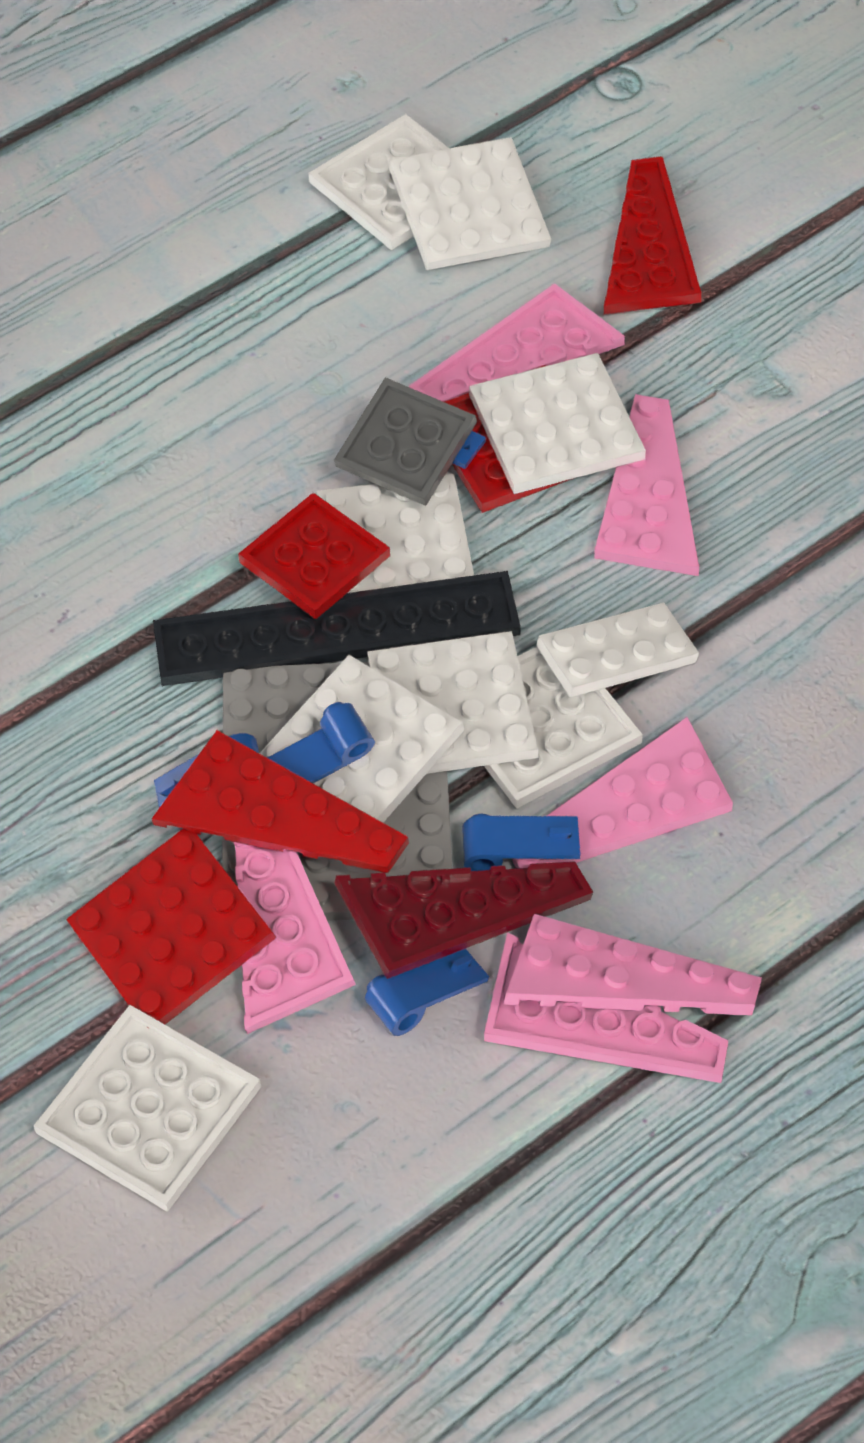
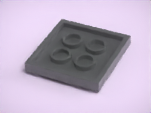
[334,377,477,506]

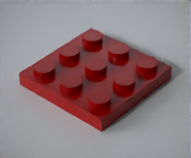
[238,492,390,619]

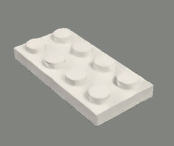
[536,603,699,697]

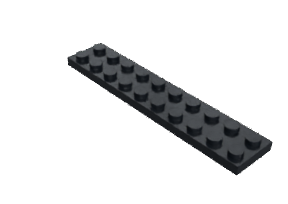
[153,571,521,686]

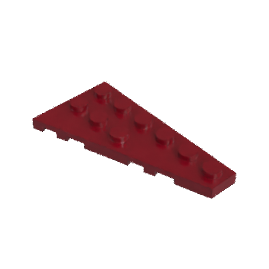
[334,861,594,979]

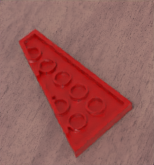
[603,156,702,315]
[152,730,409,873]

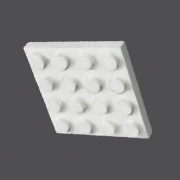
[309,114,449,250]
[389,137,551,270]
[469,353,646,494]
[317,474,474,593]
[367,631,538,774]
[484,646,643,809]
[259,655,464,823]
[34,1005,261,1212]

